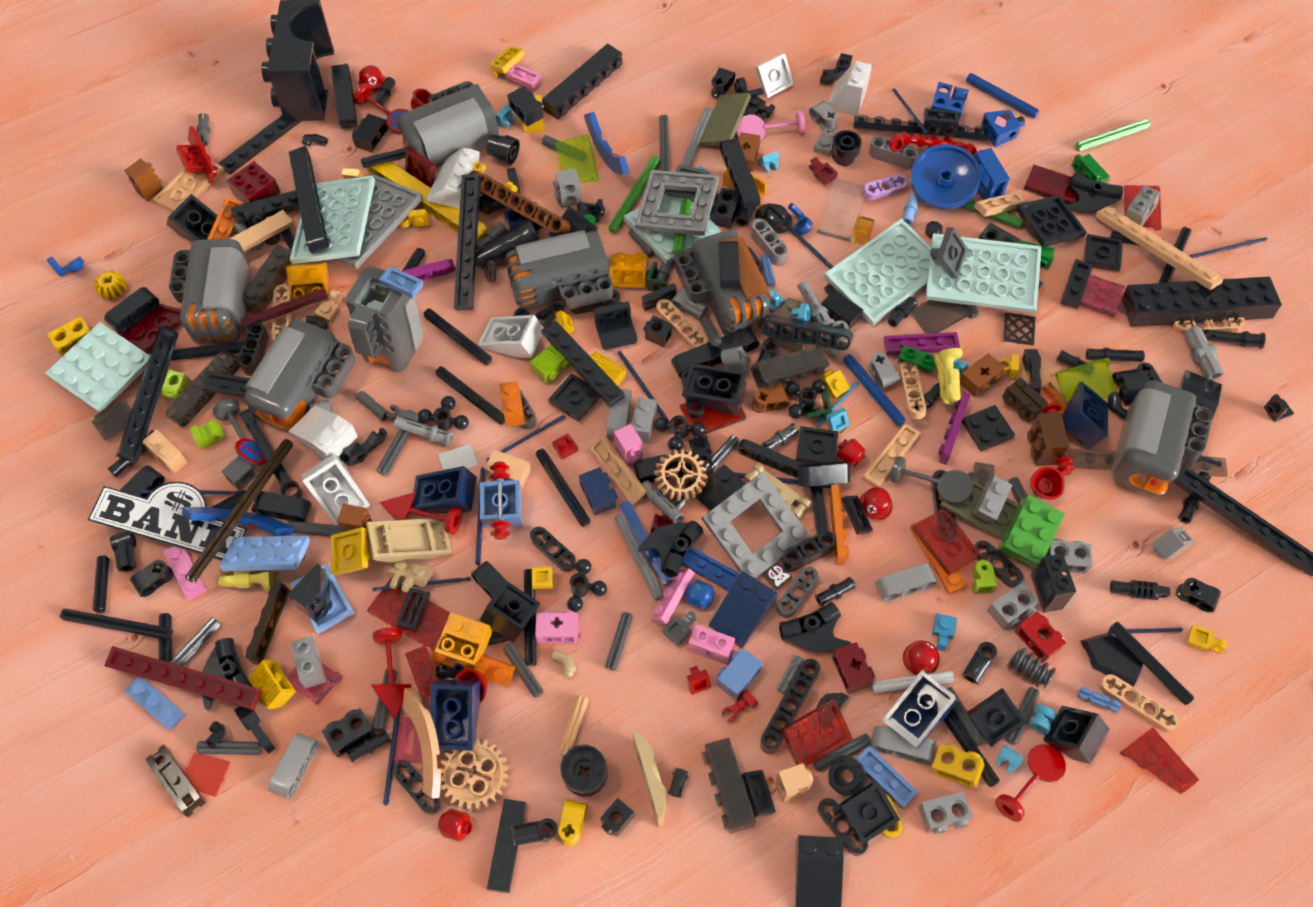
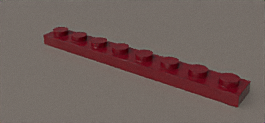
[104,646,262,710]

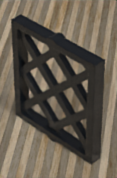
[1003,312,1036,346]

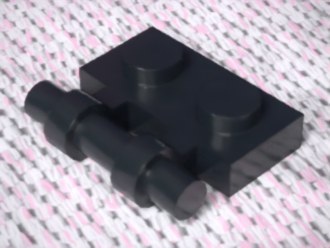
[743,96,775,120]

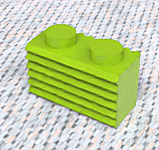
[529,344,571,384]

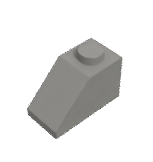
[1152,527,1195,560]

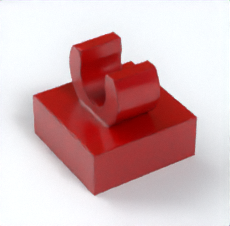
[552,433,578,460]
[686,666,711,695]

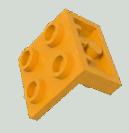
[610,252,648,288]

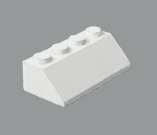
[427,148,480,209]

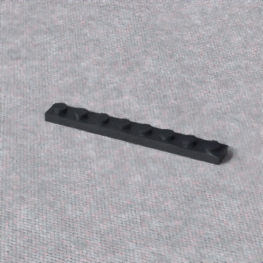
[853,115,989,141]
[454,174,481,311]
[116,326,179,464]
[1172,465,1313,577]

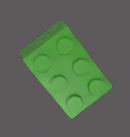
[997,495,1065,570]

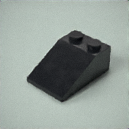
[166,194,234,242]
[682,363,747,416]
[1178,370,1222,419]
[795,835,844,907]

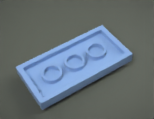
[219,536,310,571]

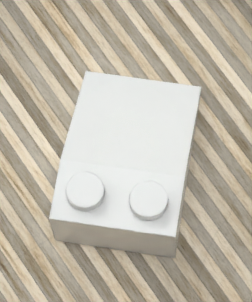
[478,315,544,358]
[288,405,357,459]
[302,453,370,525]

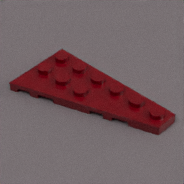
[117,303,181,354]

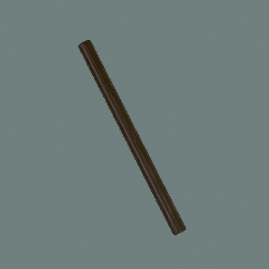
[185,439,293,584]

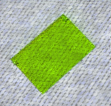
[556,134,599,183]
[1055,358,1118,407]

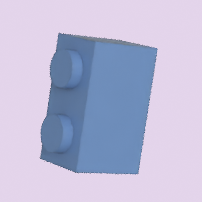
[716,648,763,700]

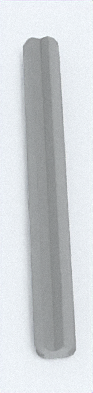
[681,107,713,167]
[615,513,664,600]

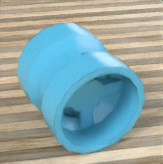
[1028,704,1057,734]

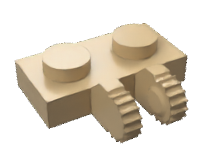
[387,560,433,592]

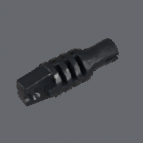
[1110,580,1170,600]

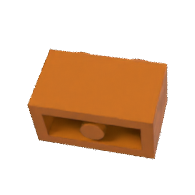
[499,381,525,427]

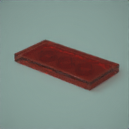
[367,578,450,652]

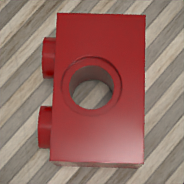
[1014,611,1066,663]

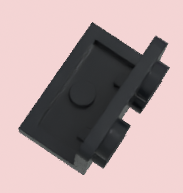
[593,301,637,350]

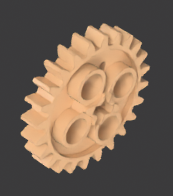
[440,738,509,811]

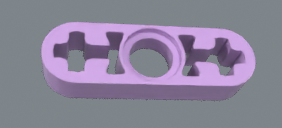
[862,174,908,200]

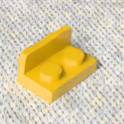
[489,45,525,78]

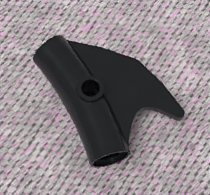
[1068,173,1123,213]
[637,521,704,577]
[779,602,851,653]
[202,638,253,711]

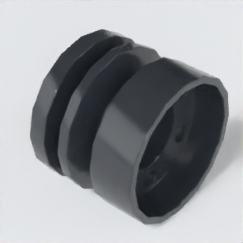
[560,745,608,797]

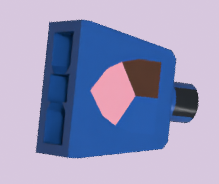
[981,110,1025,147]

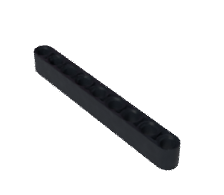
[289,146,329,254]

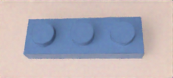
[124,676,186,731]
[856,746,918,809]

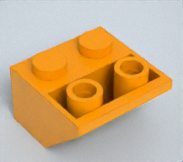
[286,261,329,301]
[435,612,493,666]

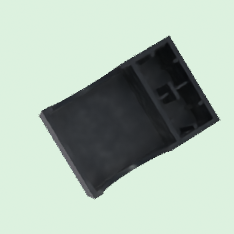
[261,0,335,121]

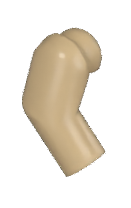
[552,650,576,677]

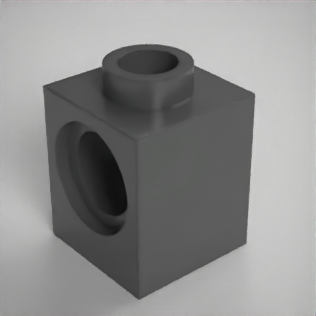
[222,457,257,491]

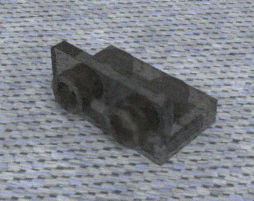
[91,401,132,441]

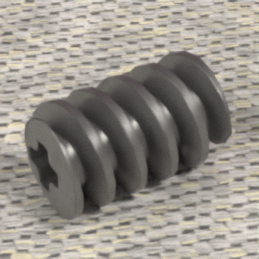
[1007,647,1056,689]

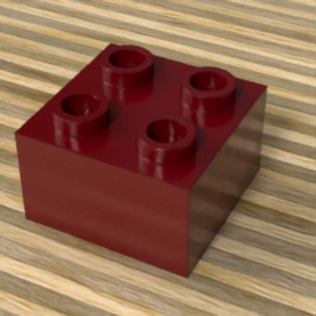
[227,161,281,204]

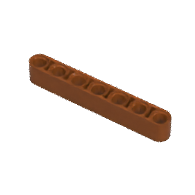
[469,170,570,235]

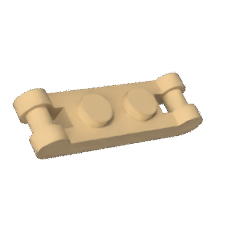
[744,463,811,519]

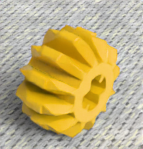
[94,269,127,301]

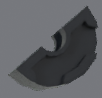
[1112,369,1147,406]

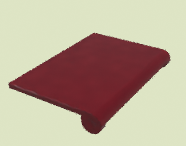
[1024,165,1077,204]

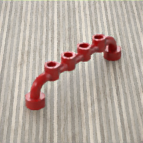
[888,132,977,156]

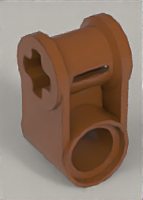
[752,385,790,413]

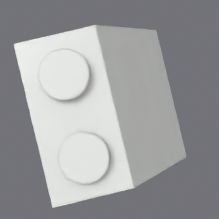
[828,61,872,117]

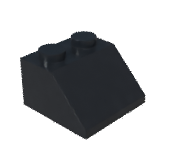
[696,464,746,511]
[288,563,330,623]
[480,581,541,643]
[1043,705,1109,764]

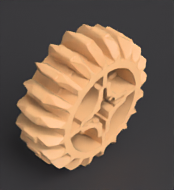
[654,449,707,501]

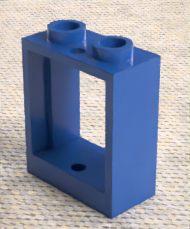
[974,148,1010,200]

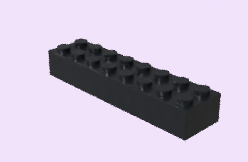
[1121,276,1282,327]

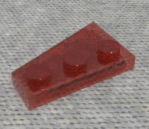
[1120,727,1199,794]

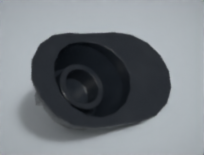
[755,203,793,234]

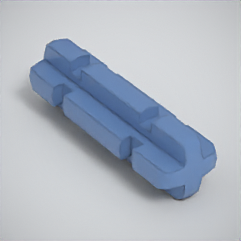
[760,254,775,287]
[1078,687,1121,713]

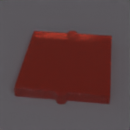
[185,752,230,797]

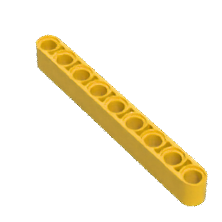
[366,153,487,241]

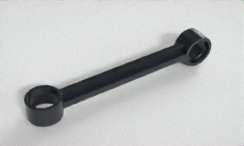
[239,409,302,498]

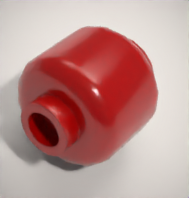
[837,438,866,467]
[438,809,473,841]

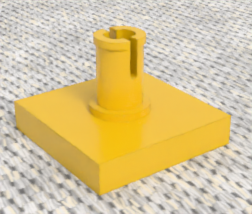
[331,527,371,575]

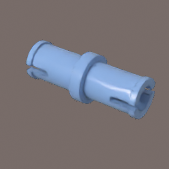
[903,193,920,226]

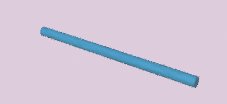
[815,381,859,427]

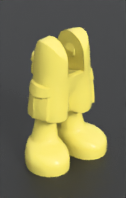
[934,348,963,406]
[218,568,279,592]

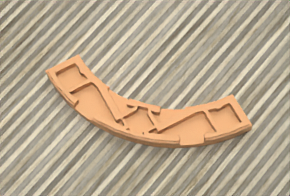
[402,688,441,798]

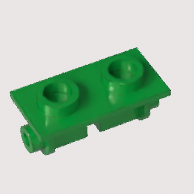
[898,345,936,373]

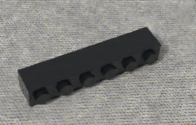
[542,43,622,120]

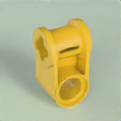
[558,800,588,846]

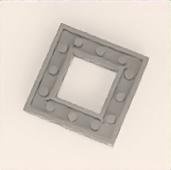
[635,170,719,236]
[701,472,810,578]

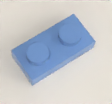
[379,266,424,299]

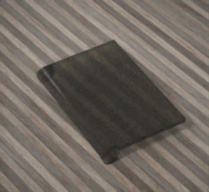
[910,300,976,334]

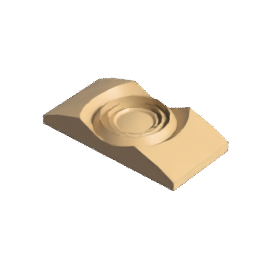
[366,519,452,563]
[633,731,666,827]

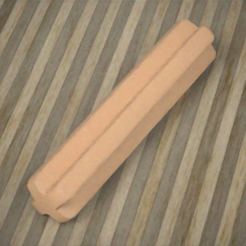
[559,695,589,756]

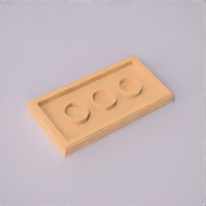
[153,161,225,212]

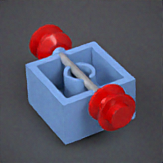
[480,461,522,540]

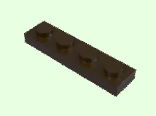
[245,581,290,665]

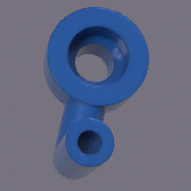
[788,203,813,235]
[46,256,85,276]

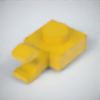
[399,209,431,228]
[1186,624,1227,654]

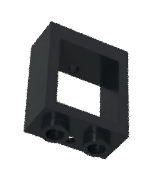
[1031,553,1077,613]

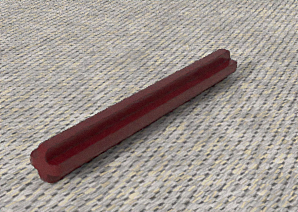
[240,288,328,329]

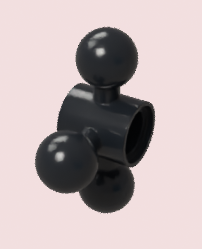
[785,380,826,419]
[418,396,469,431]
[654,415,706,452]
[567,559,607,612]

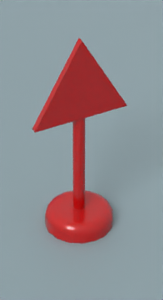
[379,492,462,535]
[371,627,411,719]

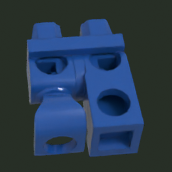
[931,82,969,119]

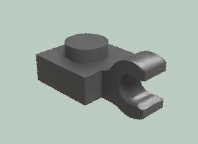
[386,405,421,424]
[662,610,697,646]

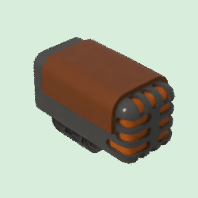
[676,229,771,336]

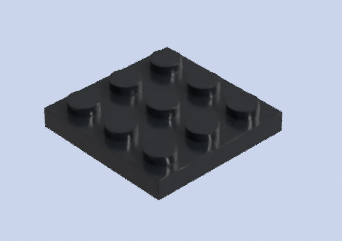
[1015,195,1087,247]

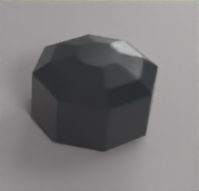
[925,221,943,238]

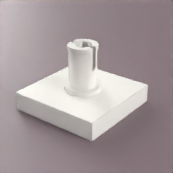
[755,53,794,98]

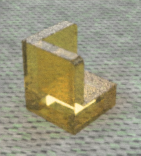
[851,215,875,245]

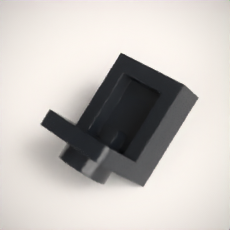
[577,199,605,223]

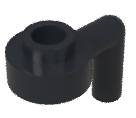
[734,77,764,97]

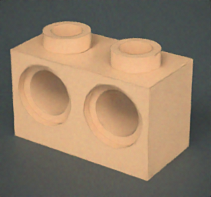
[775,763,813,803]

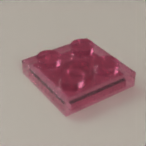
[1079,275,1125,317]

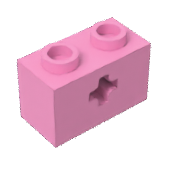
[614,424,643,467]
[535,610,579,643]
[688,624,735,665]

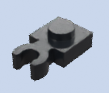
[688,435,712,467]

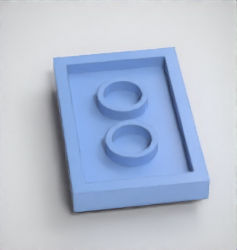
[290,563,355,634]

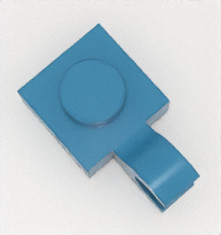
[932,613,957,651]

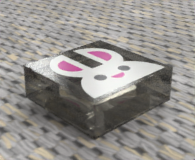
[763,562,792,591]

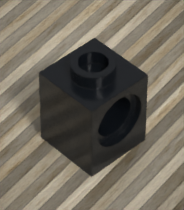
[643,316,673,347]
[600,798,635,837]

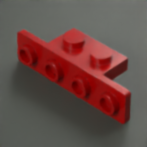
[176,126,217,184]

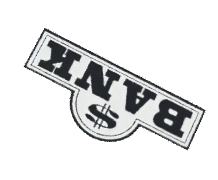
[88,482,248,560]

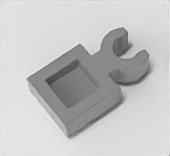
[813,128,836,156]

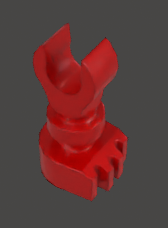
[722,689,758,723]

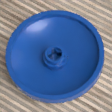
[910,144,981,210]

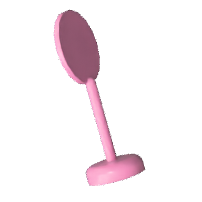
[736,110,806,141]

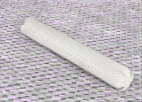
[872,671,954,694]

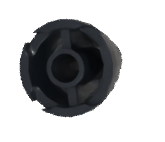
[476,218,539,268]

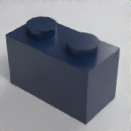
[579,467,618,516]

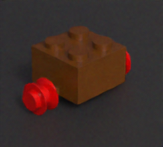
[1027,403,1075,476]

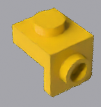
[818,369,850,398]

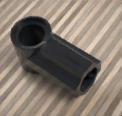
[734,205,756,227]
[753,338,779,377]
[110,532,137,572]
[962,642,997,685]
[511,818,557,846]

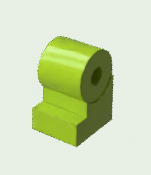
[162,370,191,401]
[190,421,225,450]
[972,560,997,594]

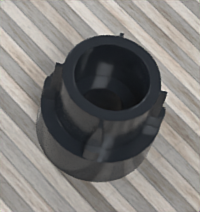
[831,130,862,167]
[486,134,520,166]
[828,757,867,795]

